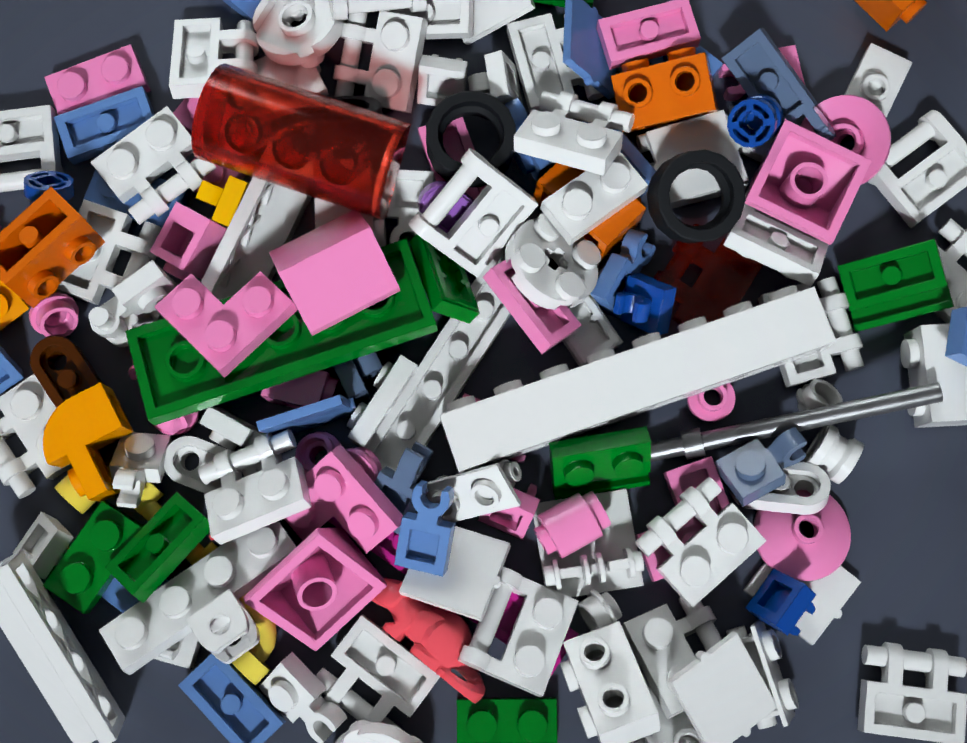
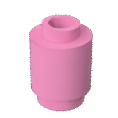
[533,491,611,559]

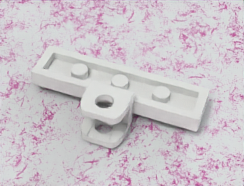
[99,521,296,676]

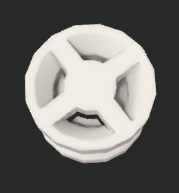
[803,425,864,484]

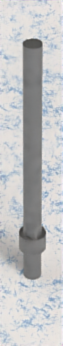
[651,382,943,462]

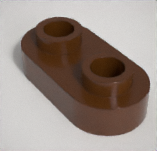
[30,336,103,408]

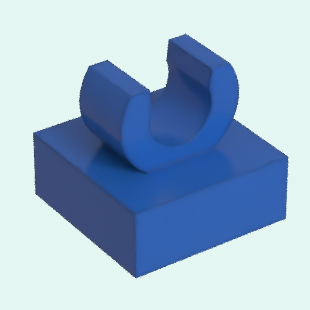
[613,273,677,335]
[745,568,816,636]

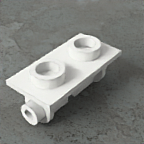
[427,459,522,522]
[726,620,799,729]

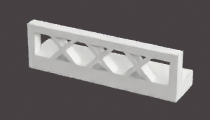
[201,131,320,300]
[0,550,126,743]

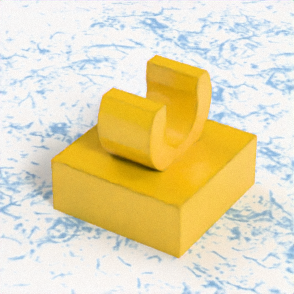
[195,175,249,227]

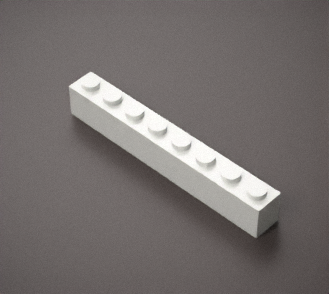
[439,285,837,473]

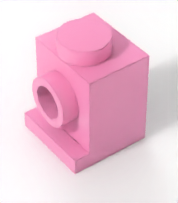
[149,201,227,280]
[260,370,341,409]

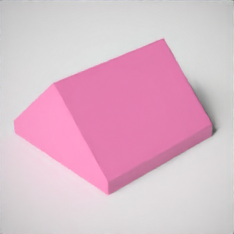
[745,119,872,245]
[269,208,401,336]
[244,527,387,652]

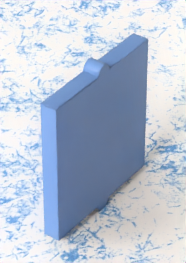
[563,0,617,100]
[256,395,357,435]

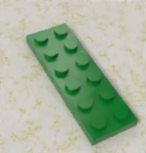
[125,239,438,426]

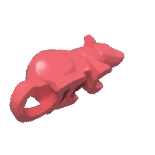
[372,578,486,704]

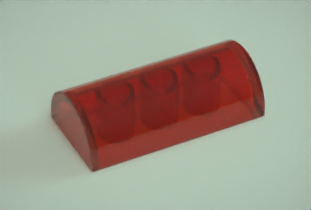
[191,63,411,220]

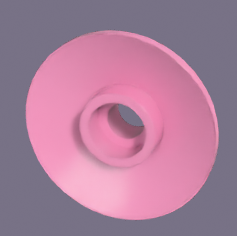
[801,95,891,185]
[753,490,851,582]

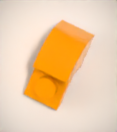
[43,382,134,502]

